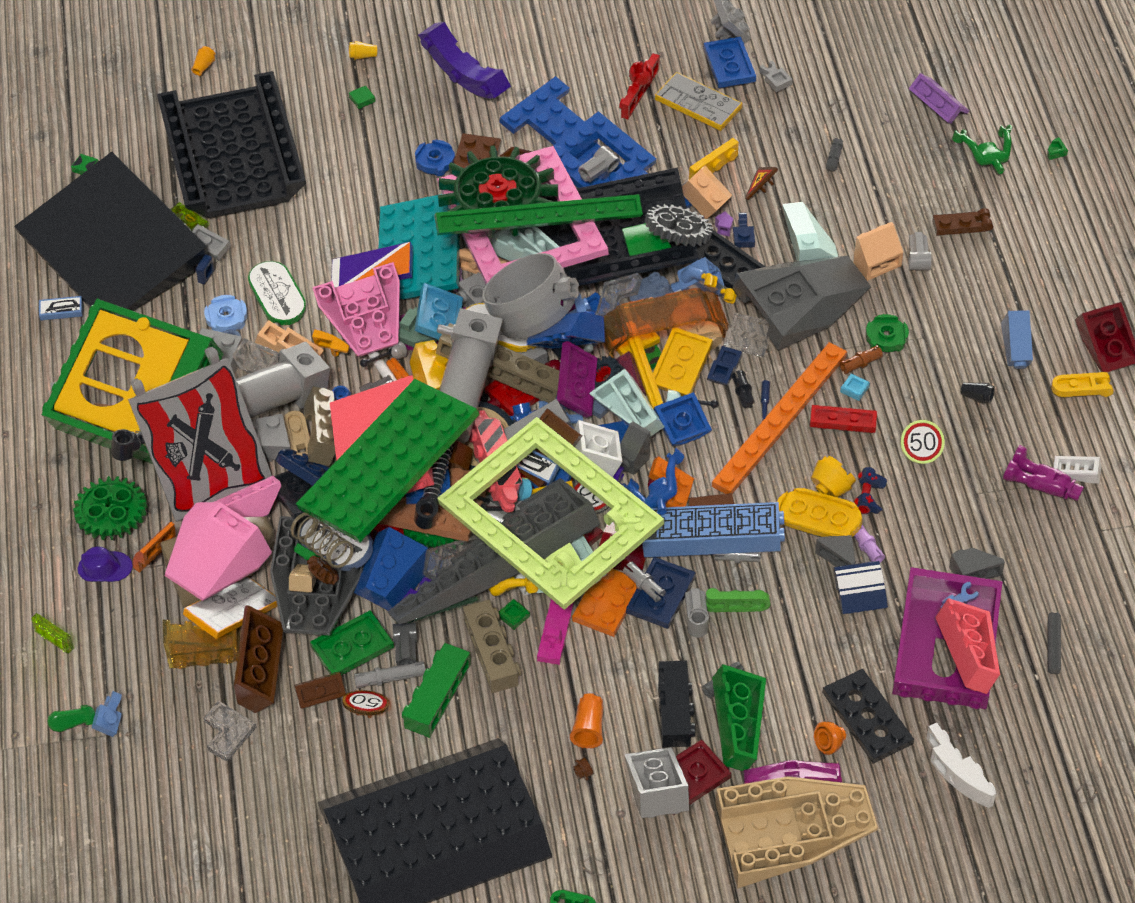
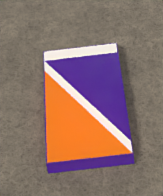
[331,242,413,287]

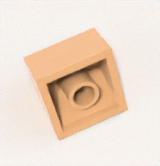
[682,166,732,219]

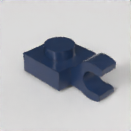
[733,212,755,248]

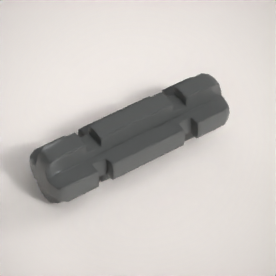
[826,138,843,171]

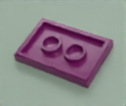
[557,341,597,418]

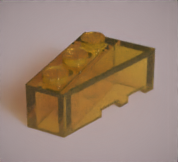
[163,619,239,669]

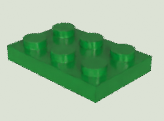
[310,610,394,675]

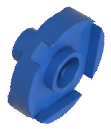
[415,140,455,176]

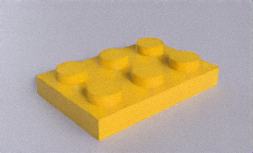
[653,327,713,396]

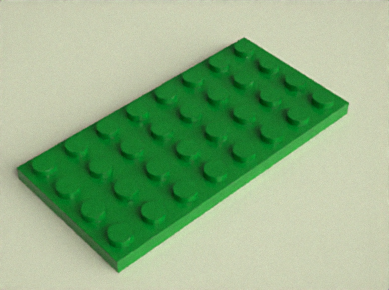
[296,379,480,543]

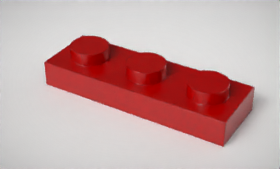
[810,405,877,433]

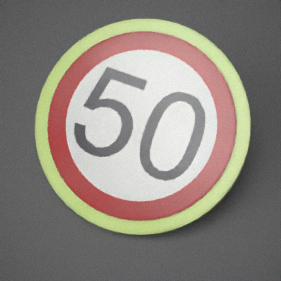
[900,420,945,464]

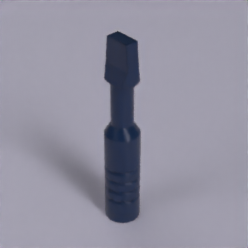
[761,380,770,421]

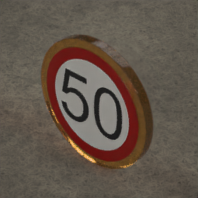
[342,690,390,718]

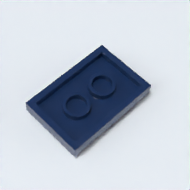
[626,557,696,629]

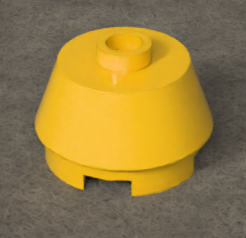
[811,456,856,497]

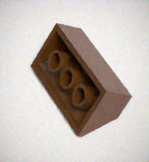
[234,605,283,713]

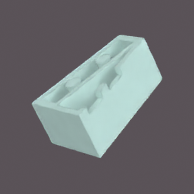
[492,227,559,261]
[589,369,664,437]

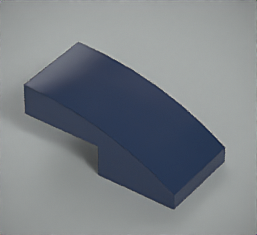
[707,346,742,386]

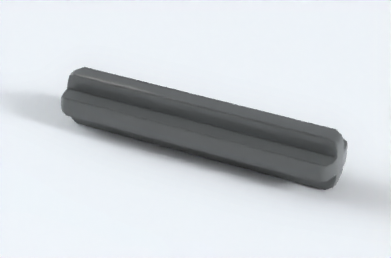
[1048,612,1061,675]

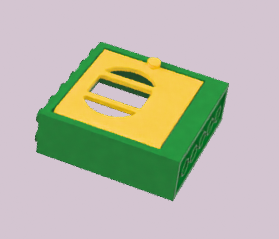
[41,299,224,464]

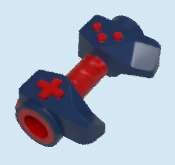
[854,467,887,514]

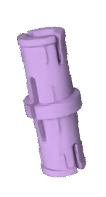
[854,524,885,563]

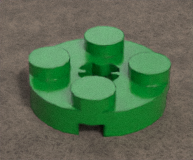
[865,314,909,352]

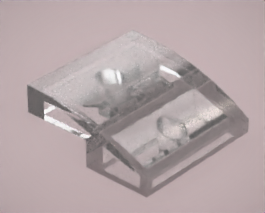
[723,313,771,358]

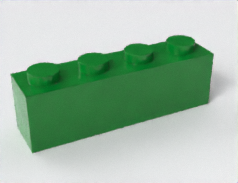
[402,643,471,738]

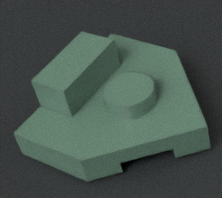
[399,307,439,347]

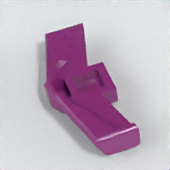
[743,760,842,784]

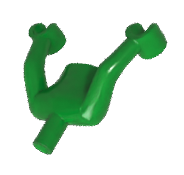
[952,124,1012,174]

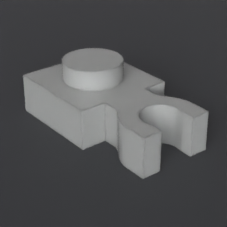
[759,61,793,92]

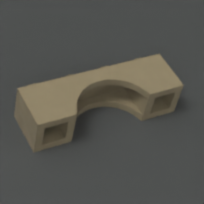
[304,386,335,466]

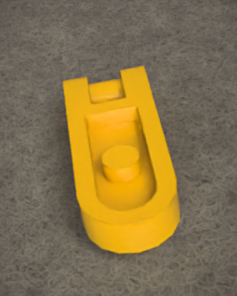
[1051,372,1114,397]

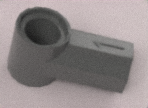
[393,623,417,666]

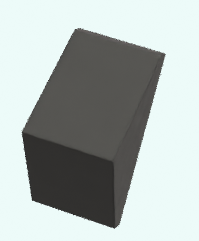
[815,535,856,567]

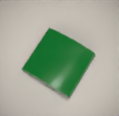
[622,223,671,256]

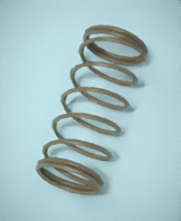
[291,513,354,568]

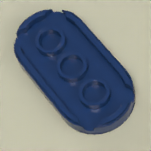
[276,449,330,486]

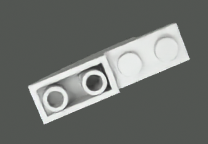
[926,723,996,808]

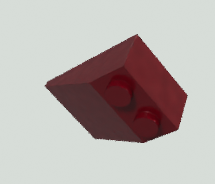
[1075,302,1135,373]

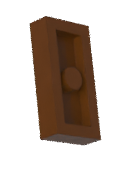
[294,672,346,709]

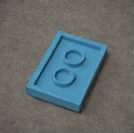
[414,283,463,340]

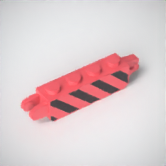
[469,410,522,513]

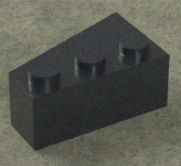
[658,660,695,748]

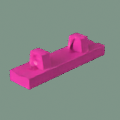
[537,599,575,665]

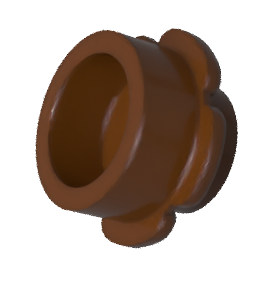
[573,758,594,781]

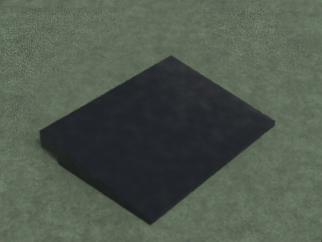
[14,151,209,311]

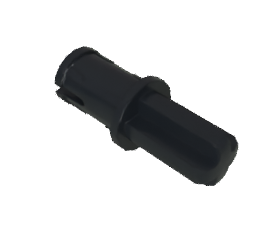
[732,370,754,408]

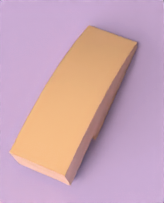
[255,320,324,356]

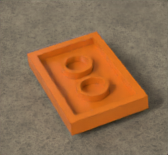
[572,569,637,637]

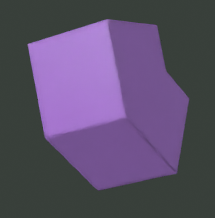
[715,211,733,237]

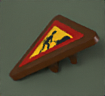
[745,167,778,200]

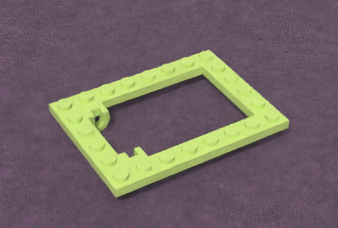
[437,417,664,610]

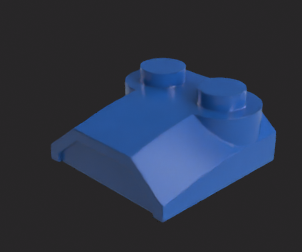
[654,392,712,446]

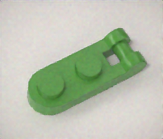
[706,588,770,612]

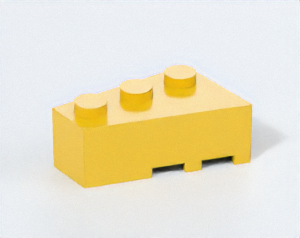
[409,340,448,390]

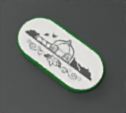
[248,261,306,325]

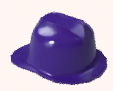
[78,546,133,582]

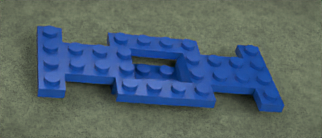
[499,76,693,208]

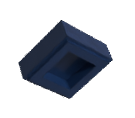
[196,254,214,285]

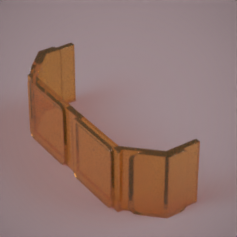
[603,288,729,358]

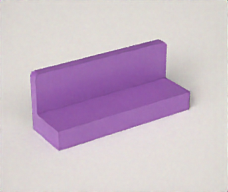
[909,73,970,124]

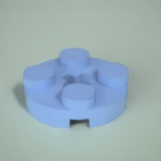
[204,295,247,332]

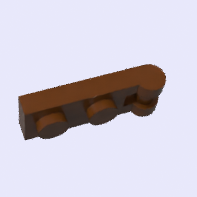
[932,208,994,236]

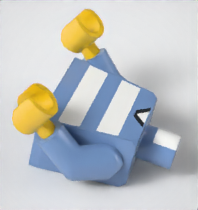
[671,257,736,304]

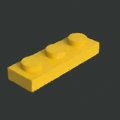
[689,138,739,180]

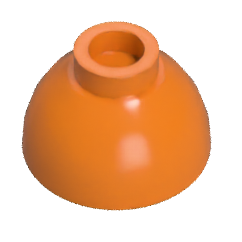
[814,721,846,755]

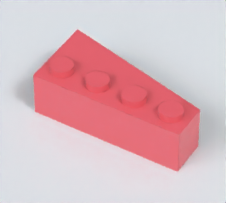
[935,598,1000,694]

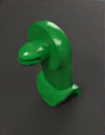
[47,705,95,732]

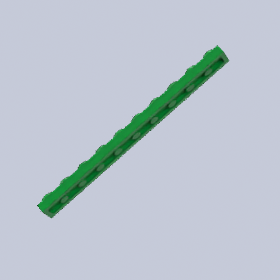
[434,194,643,235]

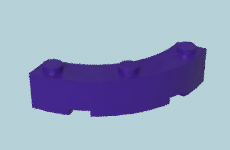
[418,22,511,98]

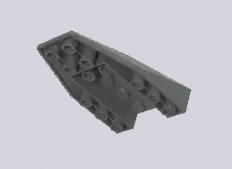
[733,256,871,350]
[270,516,370,635]

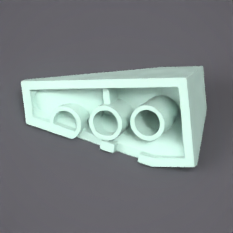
[782,202,838,261]

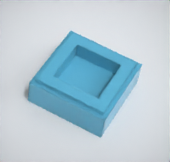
[840,374,870,401]

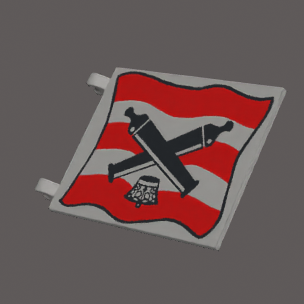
[128,347,272,521]

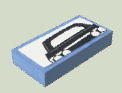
[39,296,83,320]
[516,450,560,484]

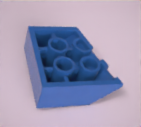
[527,311,605,349]
[354,527,437,611]

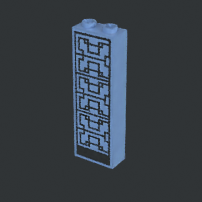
[642,502,785,557]

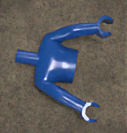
[622,448,684,515]

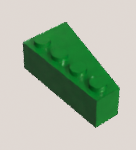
[712,664,766,771]

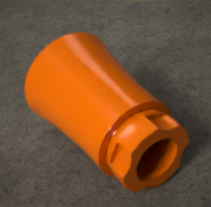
[570,693,603,749]

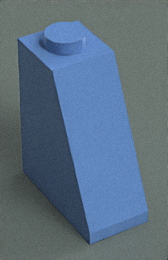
[1001,310,1033,369]

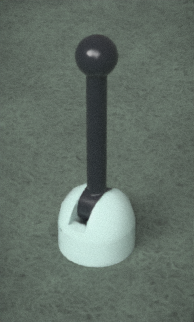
[666,390,719,408]

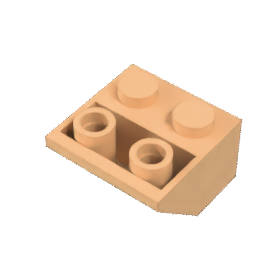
[853,222,903,281]

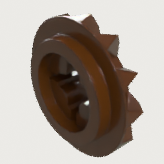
[307,556,339,585]

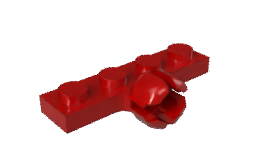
[619,53,660,120]

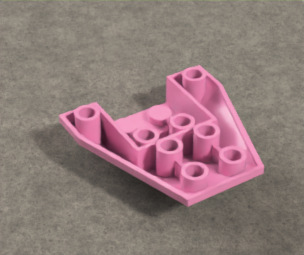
[312,262,400,357]
[164,502,272,601]

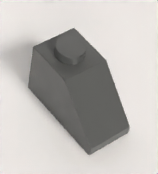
[620,421,650,475]
[949,547,1005,579]

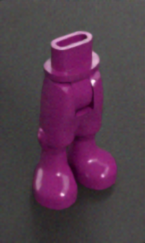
[1003,445,1084,501]

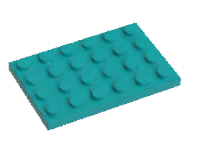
[378,194,460,300]

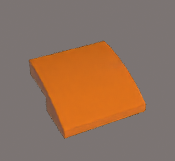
[133,522,176,573]

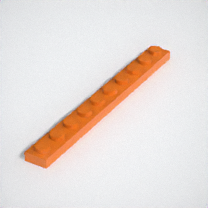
[712,342,847,494]

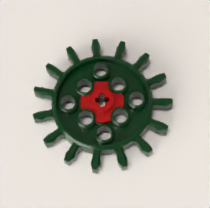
[438,146,558,239]

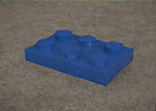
[703,37,756,88]

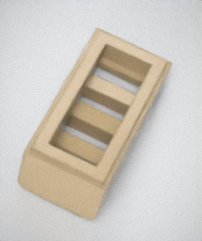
[289,564,317,593]

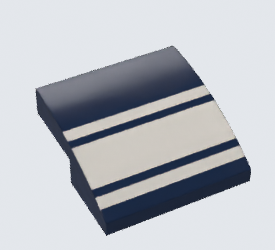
[833,561,888,614]

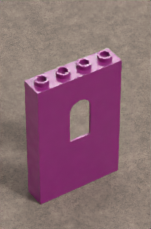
[892,567,1003,709]

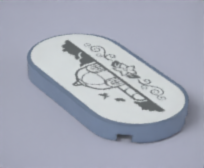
[300,518,373,571]

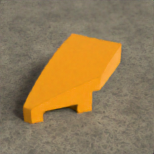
[312,329,349,357]

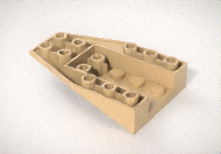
[716,777,878,889]

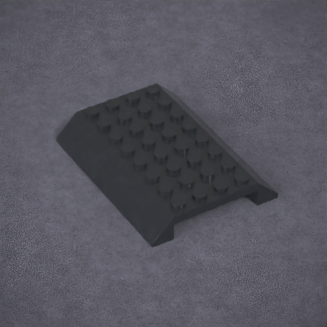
[157,71,306,218]
[537,167,699,291]
[318,738,552,903]

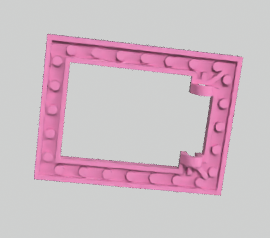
[437,146,609,284]

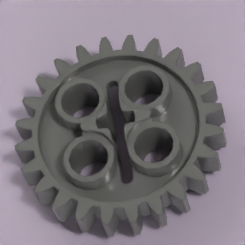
[645,204,713,247]

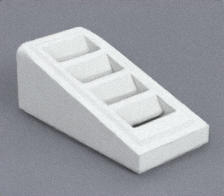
[1053,456,1101,484]

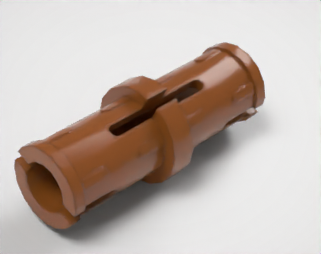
[840,345,883,374]

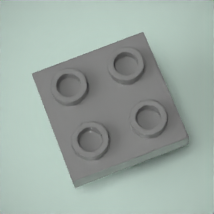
[711,0,751,43]

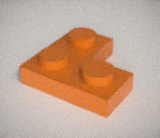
[648,456,694,507]

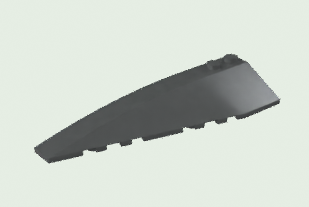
[388,478,600,625]

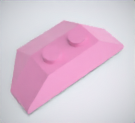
[214,476,281,517]

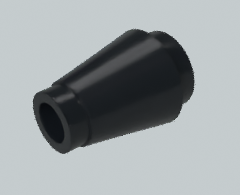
[961,382,995,404]

